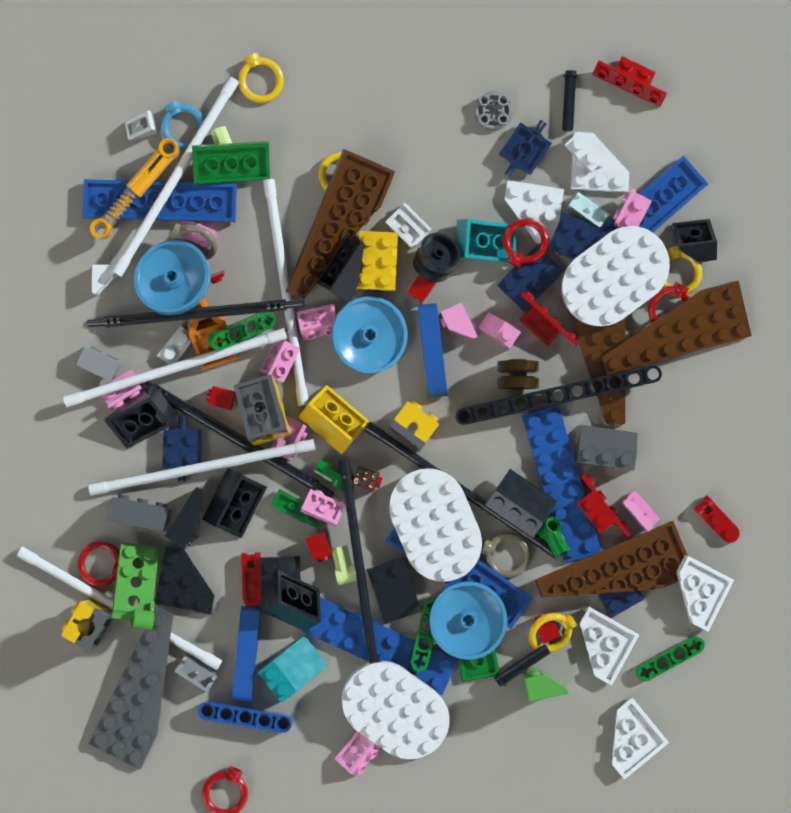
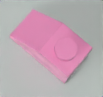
[180,220,217,250]
[439,302,478,340]
[478,312,521,349]

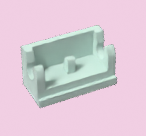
[567,192,610,228]

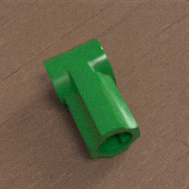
[314,457,355,492]
[538,517,571,558]

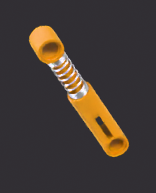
[90,138,180,240]

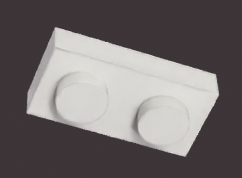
[565,131,606,173]
[157,326,192,365]

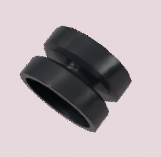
[412,233,461,283]

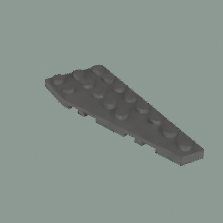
[88,606,174,770]

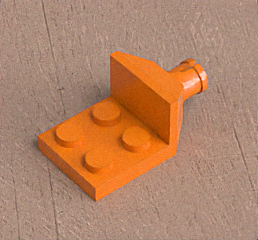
[187,296,238,370]

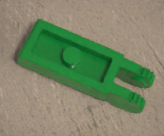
[271,489,321,529]

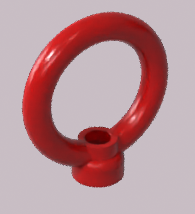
[503,218,549,268]
[648,281,689,322]
[77,541,119,587]
[202,766,248,813]

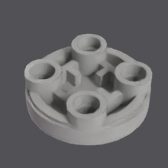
[474,92,513,130]

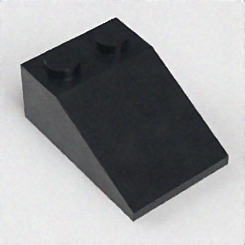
[316,234,365,302]
[104,385,177,449]
[165,487,203,549]
[367,557,422,624]

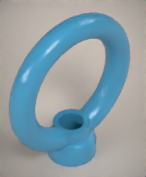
[161,100,205,150]

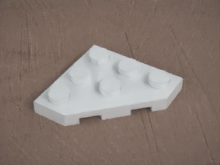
[571,132,629,193]
[504,180,564,245]
[677,555,734,632]
[579,606,639,686]
[611,697,669,780]

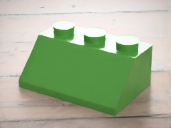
[521,667,568,702]

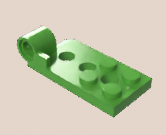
[111,542,159,631]

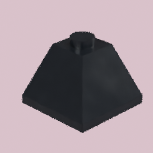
[672,219,717,262]

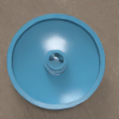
[134,240,211,315]
[331,296,408,373]
[429,581,507,659]

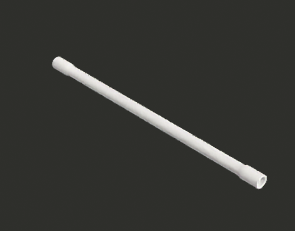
[111,77,239,277]
[263,179,309,407]
[63,328,287,407]
[89,439,316,496]
[17,547,223,670]

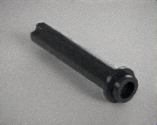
[562,70,578,132]
[494,644,550,687]

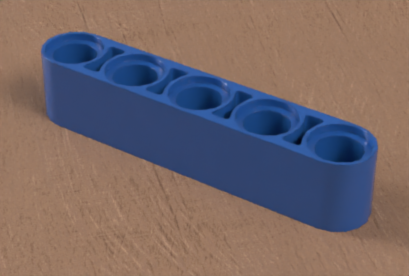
[417,303,448,398]
[232,606,261,702]
[198,701,293,733]

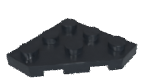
[154,547,215,615]

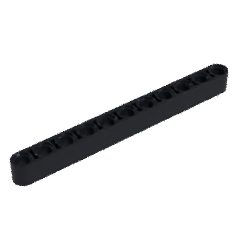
[455,365,662,425]

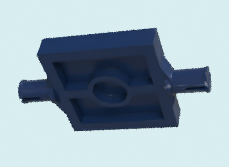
[499,120,552,178]
[163,416,202,482]

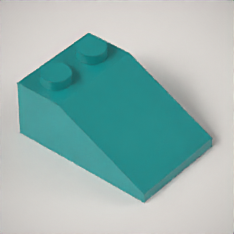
[455,219,518,263]
[258,635,328,703]

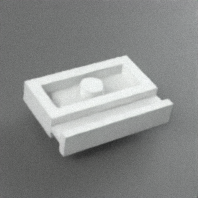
[385,203,432,249]

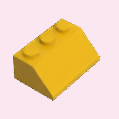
[298,385,370,454]

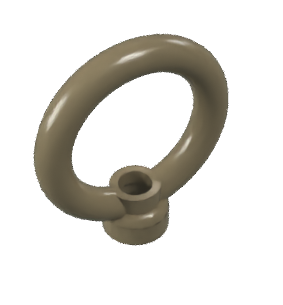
[169,222,218,260]
[480,533,531,578]

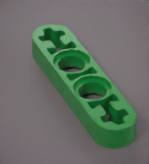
[207,312,276,351]
[410,598,435,673]
[636,636,705,681]

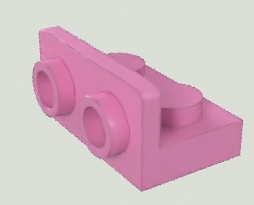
[612,189,652,228]
[297,304,336,340]
[260,340,300,382]
[102,369,143,410]
[271,416,309,460]
[301,489,345,527]
[620,491,660,532]
[335,731,381,776]

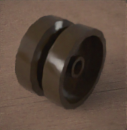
[497,359,539,389]

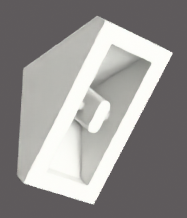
[124,111,158,140]
[92,265,117,296]

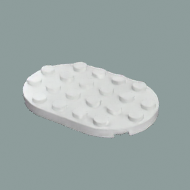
[561,226,670,326]
[389,469,482,582]
[342,661,450,759]

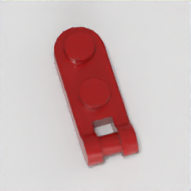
[693,495,740,543]
[241,552,262,607]

